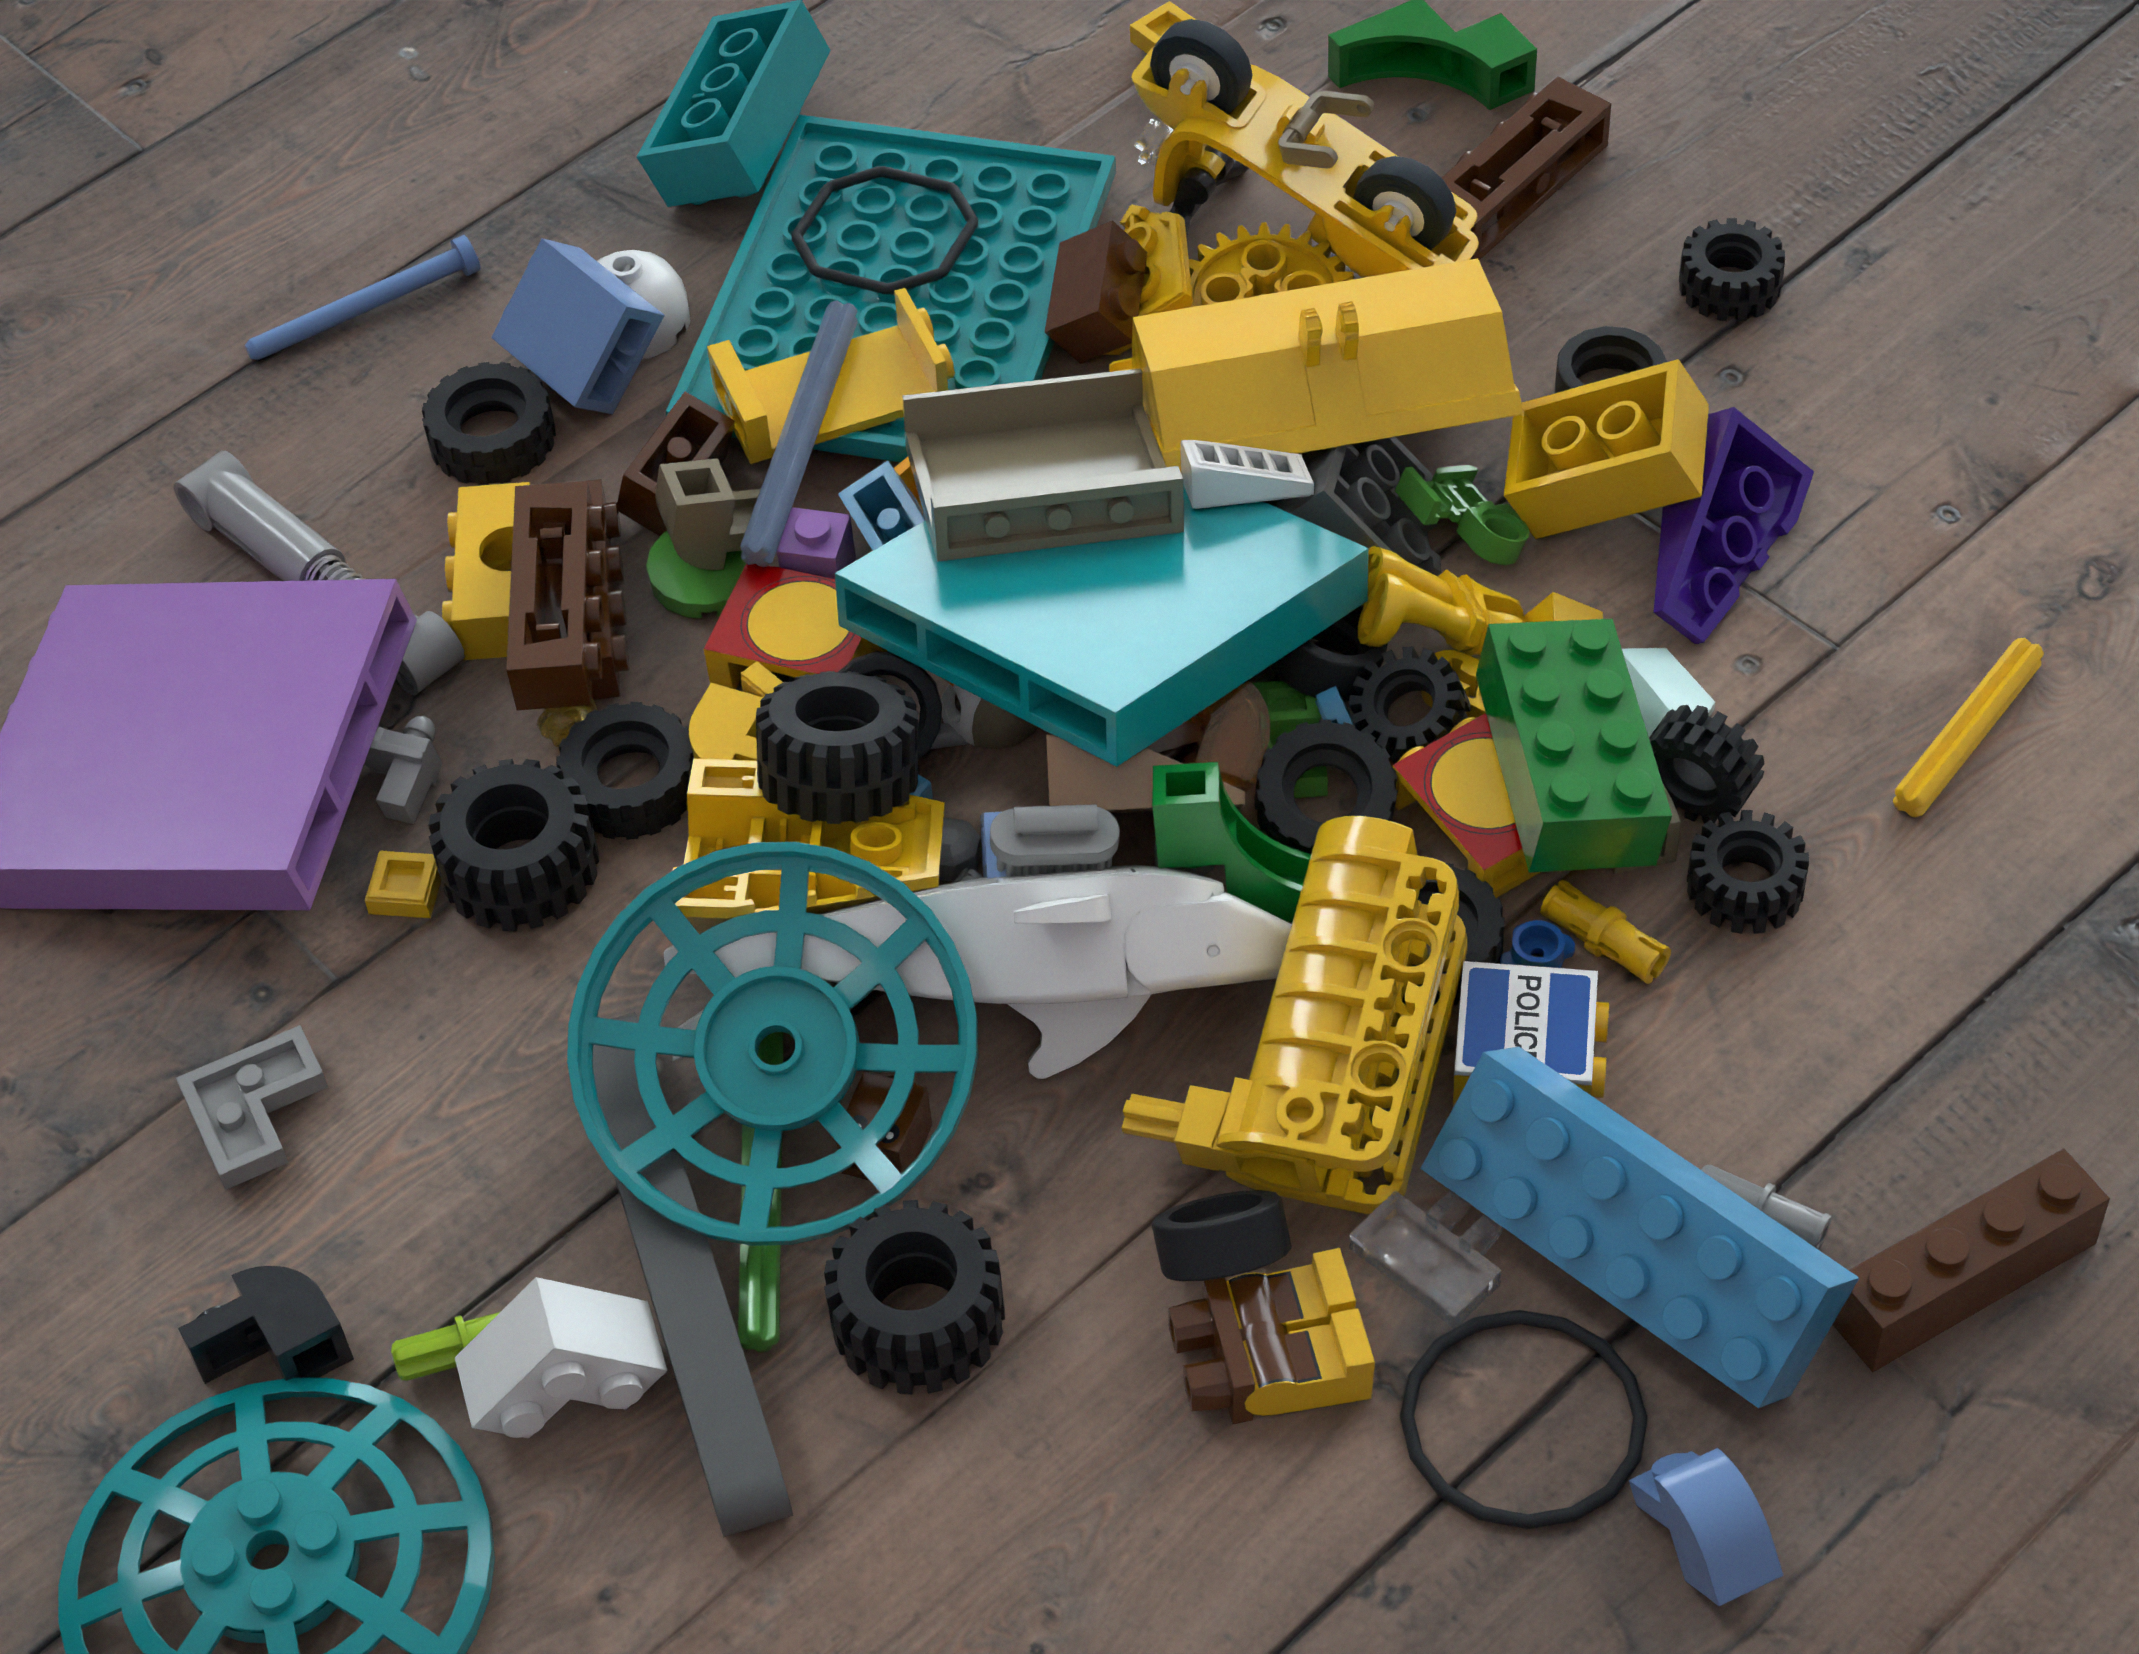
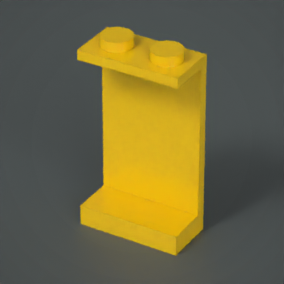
[707,288,955,464]

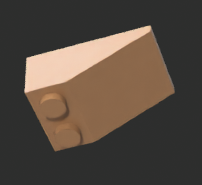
[1046,735,1245,813]

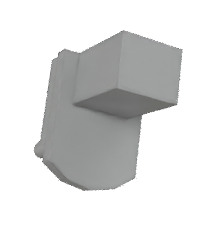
[364,716,443,824]

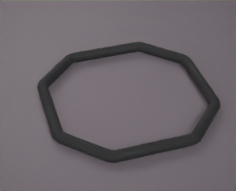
[792,166,978,295]

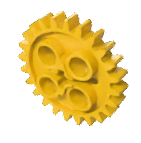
[1189,222,1354,307]

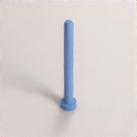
[245,235,481,360]

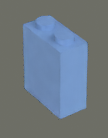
[491,238,665,414]

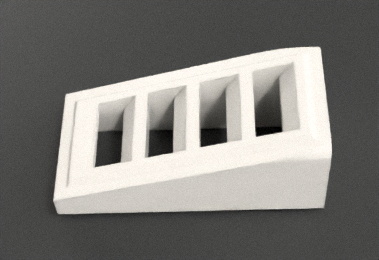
[1180,440,1314,509]

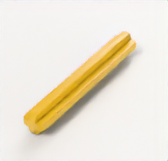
[1893,638,2044,818]

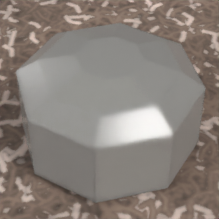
[939,818,982,882]

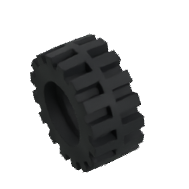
[1679,218,1785,322]

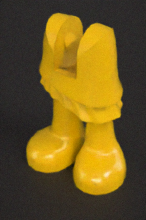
[1358,546,1524,655]

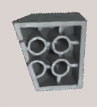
[1277,437,1442,609]

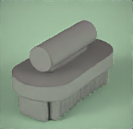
[990,804,1119,877]

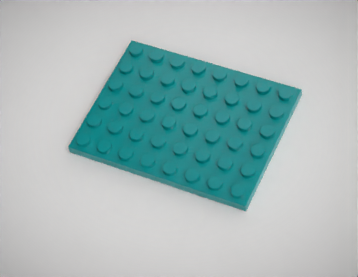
[666,115,1116,462]

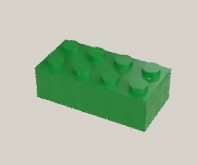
[1476,618,1672,873]

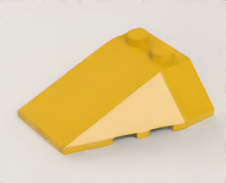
[673,759,945,933]

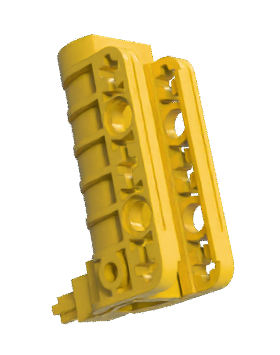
[1122,816,1468,1214]

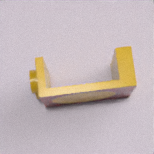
[703,564,887,690]
[1393,713,1540,898]

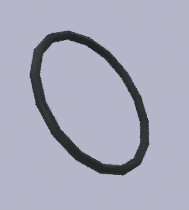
[1400,1310,1648,1529]

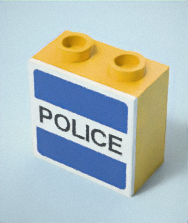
[1453,961,1609,1107]

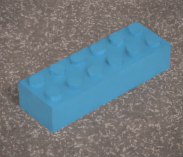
[1420,1047,1859,1408]

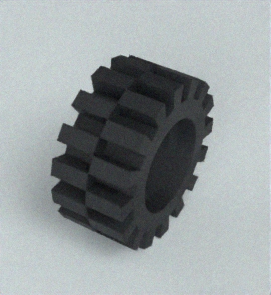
[1349,646,1471,764]
[1649,705,1765,824]
[1687,810,1809,934]

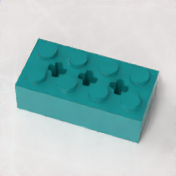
[637,0,831,207]

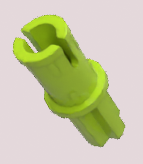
[391,1312,500,1381]

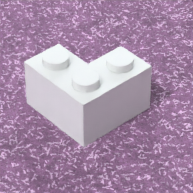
[455,1277,668,1438]

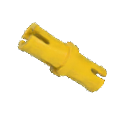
[1540,880,1671,984]

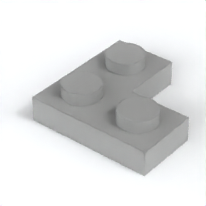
[176,1025,328,1190]

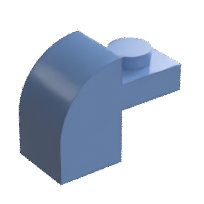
[1629,1448,1784,1606]

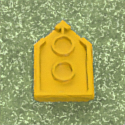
[1104,204,1193,355]

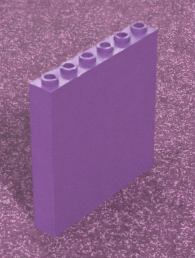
[0,579,417,910]

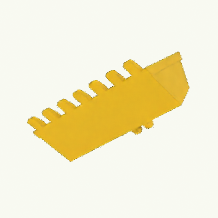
[1132,258,1523,472]

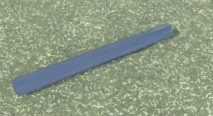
[740,300,857,568]

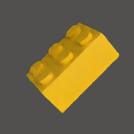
[1504,359,1709,539]

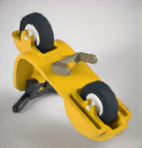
[1131,19,1479,278]

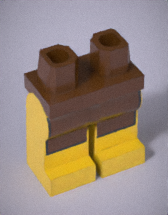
[1168,1248,1375,1425]

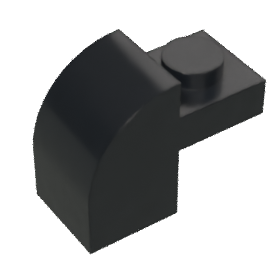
[178,1266,354,1384]

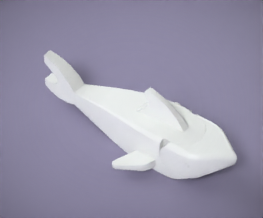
[664,865,1292,1079]

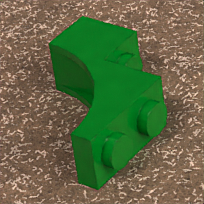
[1328,0,1537,110]
[1152,762,1311,923]

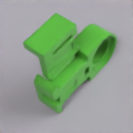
[1395,465,1530,565]

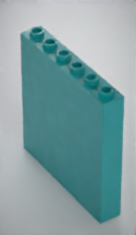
[835,484,1369,767]

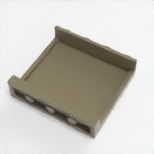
[902,368,1184,562]

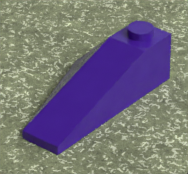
[1653,407,1814,644]

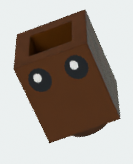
[836,1071,932,1181]

